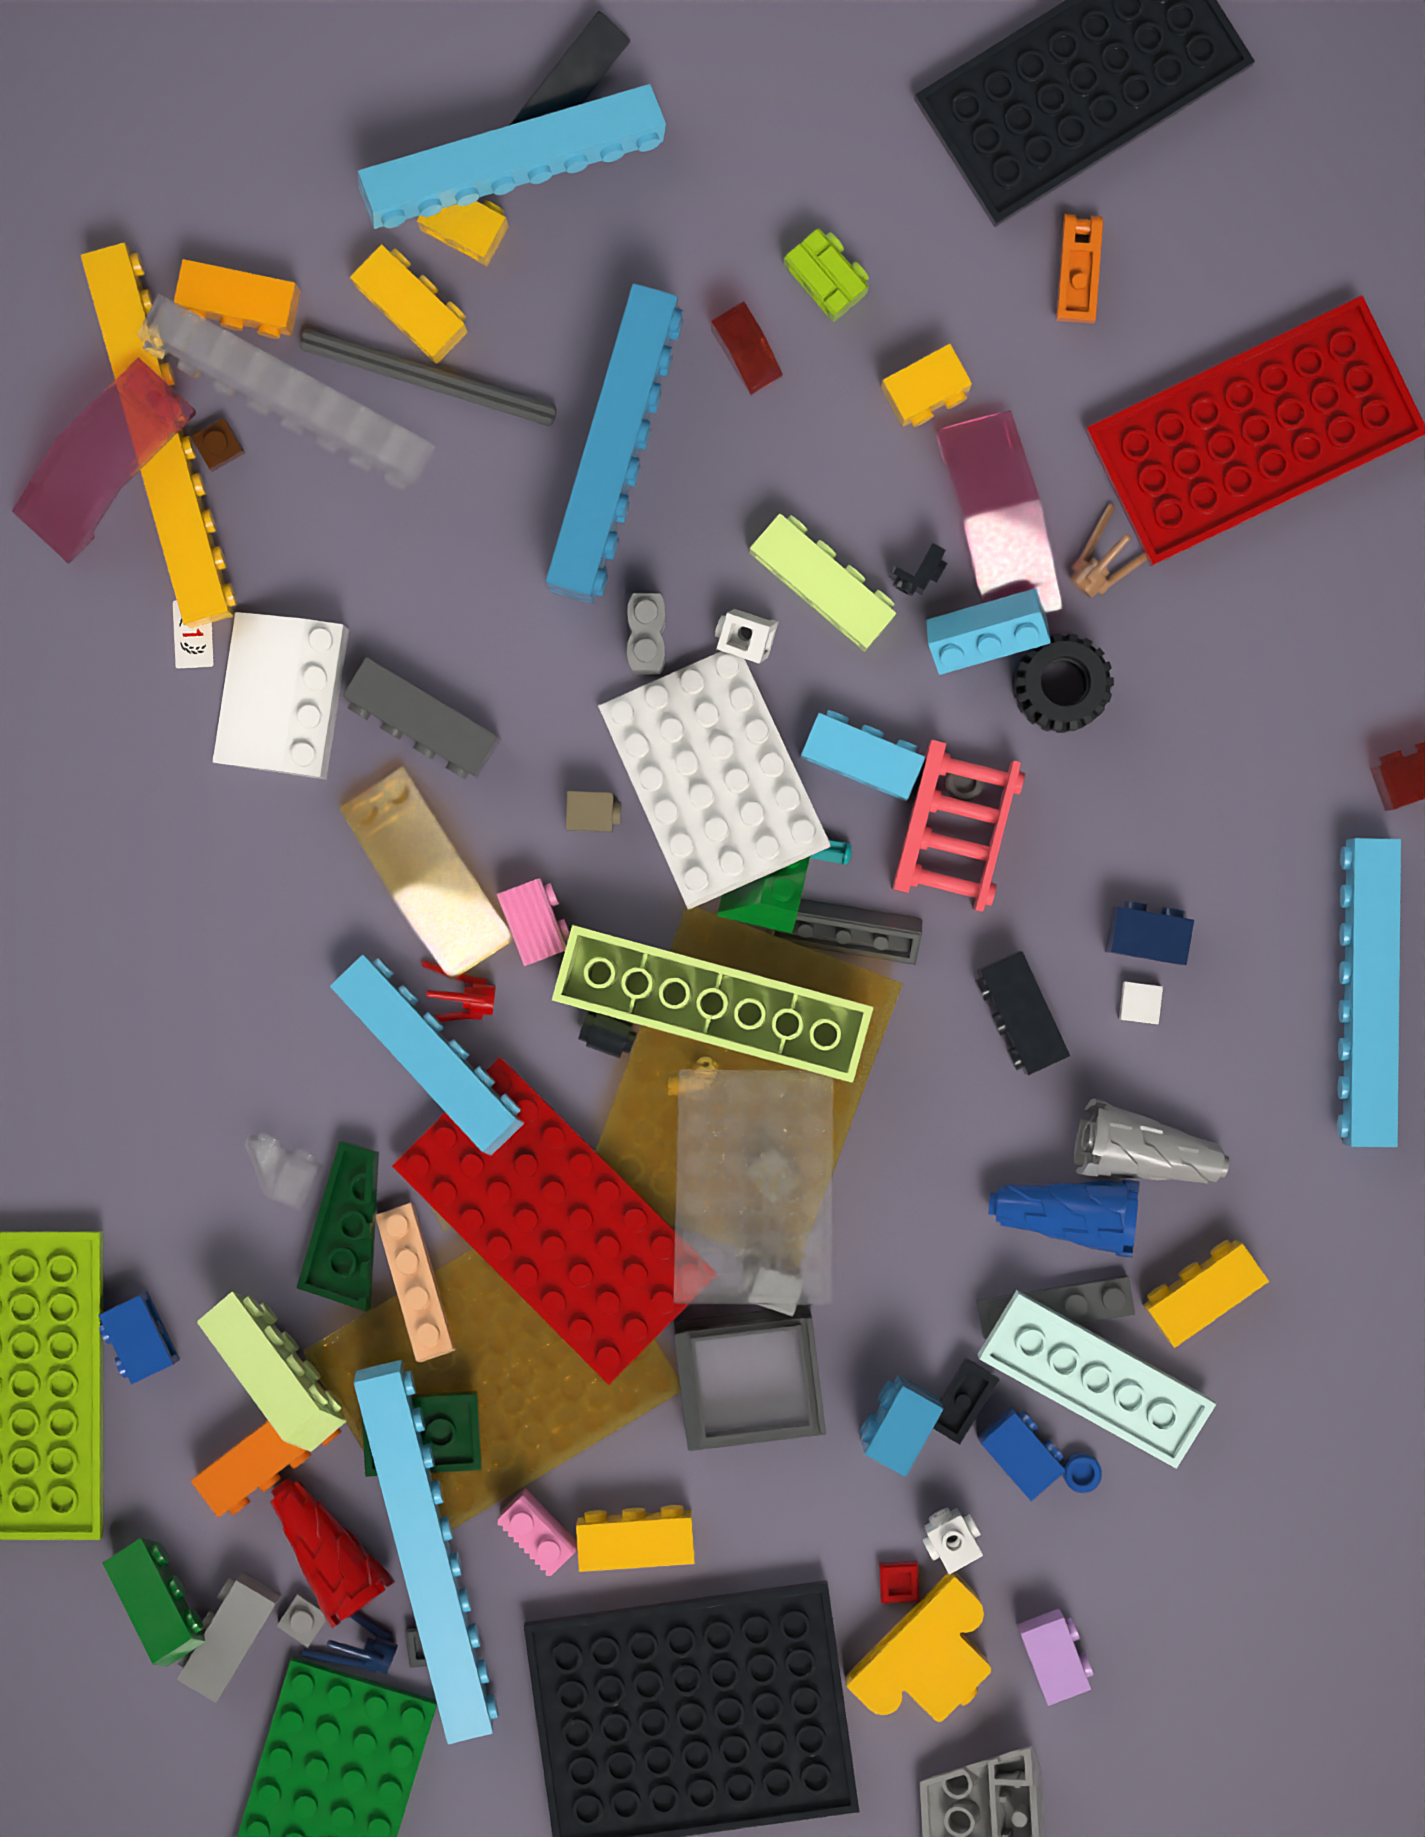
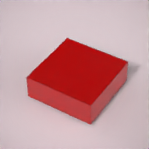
[879,1561,920,1604]

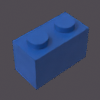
[99,1291,180,1385]
[977,1407,1066,1501]

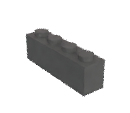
[343,657,500,779]

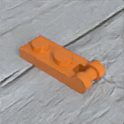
[1056,214,1103,324]

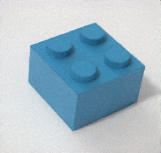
[859,1374,944,1477]

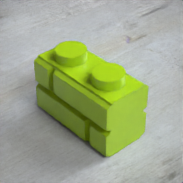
[783,228,869,322]

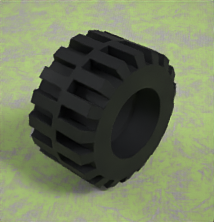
[1013,634,1114,733]

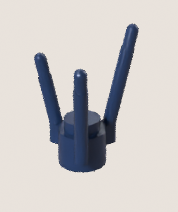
[301,1612,398,1674]

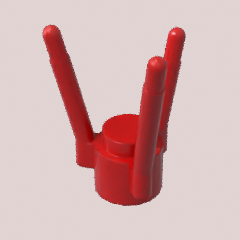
[421,960,496,1022]

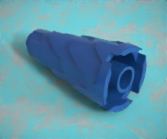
[988,1179,1140,1258]

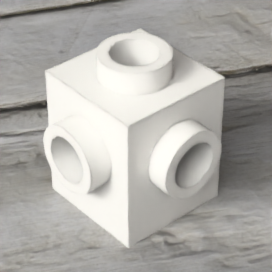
[923,1507,983,1574]

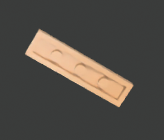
[376,1203,456,1362]

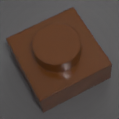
[191,418,245,472]

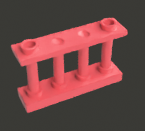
[892,740,1025,912]

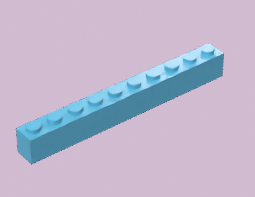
[354,1360,499,1744]

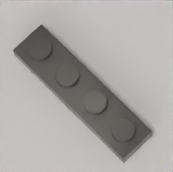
[977,1275,1135,1340]

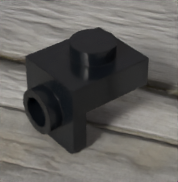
[888,543,948,596]

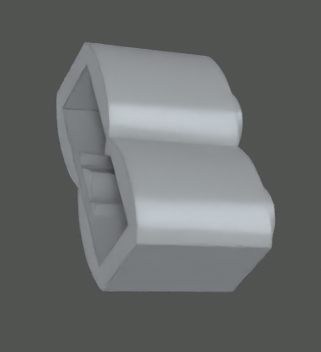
[627,593,666,675]

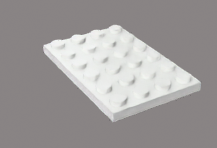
[598,651,830,910]

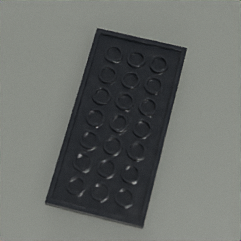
[914,0,1255,227]

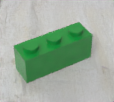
[102,1538,206,1667]

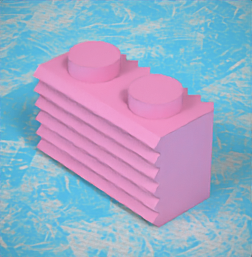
[497,878,570,966]
[497,1488,577,1576]

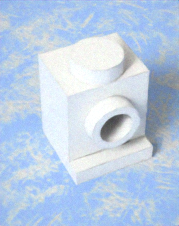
[715,609,778,664]

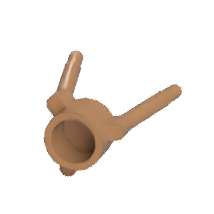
[1069,504,1147,598]

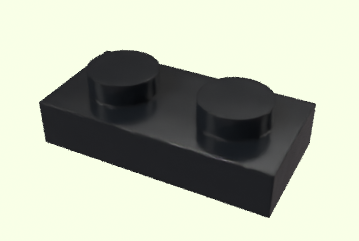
[933,1358,1000,1445]

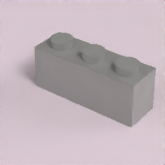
[177,1572,281,1703]

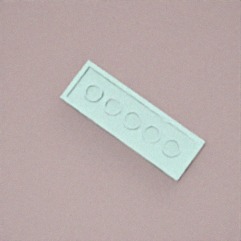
[977,1290,1216,1469]

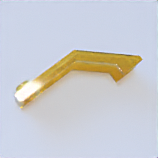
[339,767,514,980]

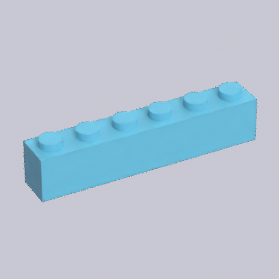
[330,955,524,1155]

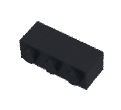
[975,951,1070,1075]

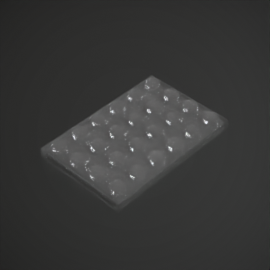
[674,1070,834,1305]

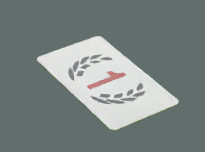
[173,600,213,668]

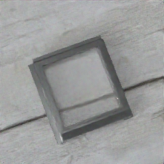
[674,1305,826,1451]

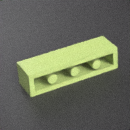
[749,514,897,652]

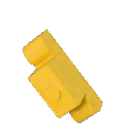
[845,1572,991,1722]

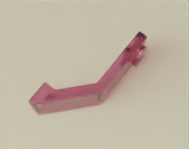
[12,357,196,564]
[936,410,1062,613]

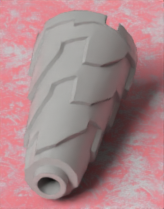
[1074,1099,1229,1184]

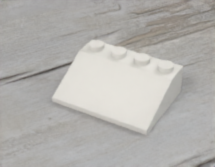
[213,612,349,780]

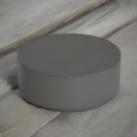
[945,773,984,801]

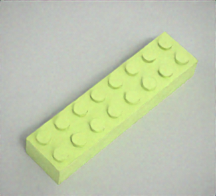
[552,925,874,1083]

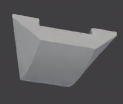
[920,1745,1046,1837]

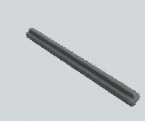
[300,329,557,426]

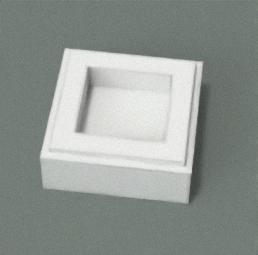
[1119,982,1163,1024]

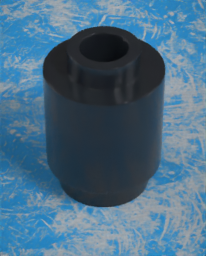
[578,1011,637,1059]

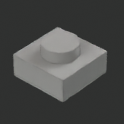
[276,1591,326,1648]

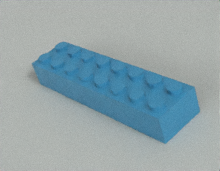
[546,283,684,604]

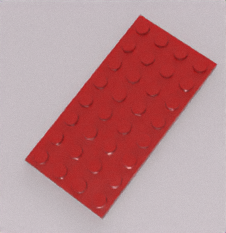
[1085,295,1425,567]
[392,1057,718,1385]

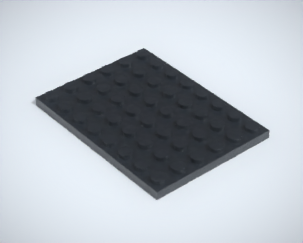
[524,1580,860,1837]

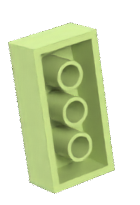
[197,1291,347,1452]

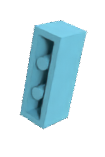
[926,588,1051,675]
[800,710,925,801]

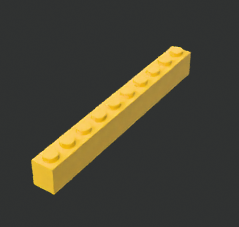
[80,242,237,628]

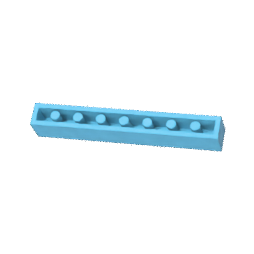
[358,84,666,229]
[1337,838,1401,1147]

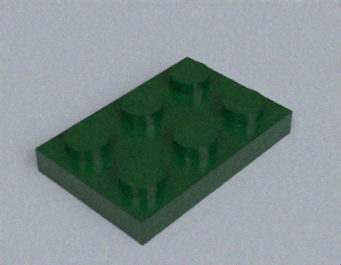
[362,1390,482,1477]

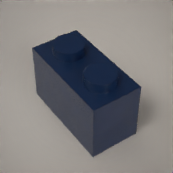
[1105,901,1194,965]

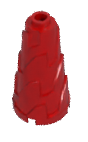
[270,1478,395,1629]

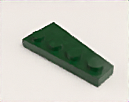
[296,1141,379,1311]

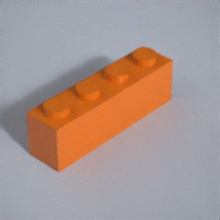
[190,1382,346,1518]

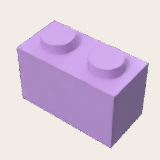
[1016,1608,1093,1706]

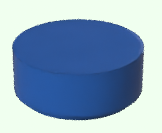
[1062,1452,1102,1493]

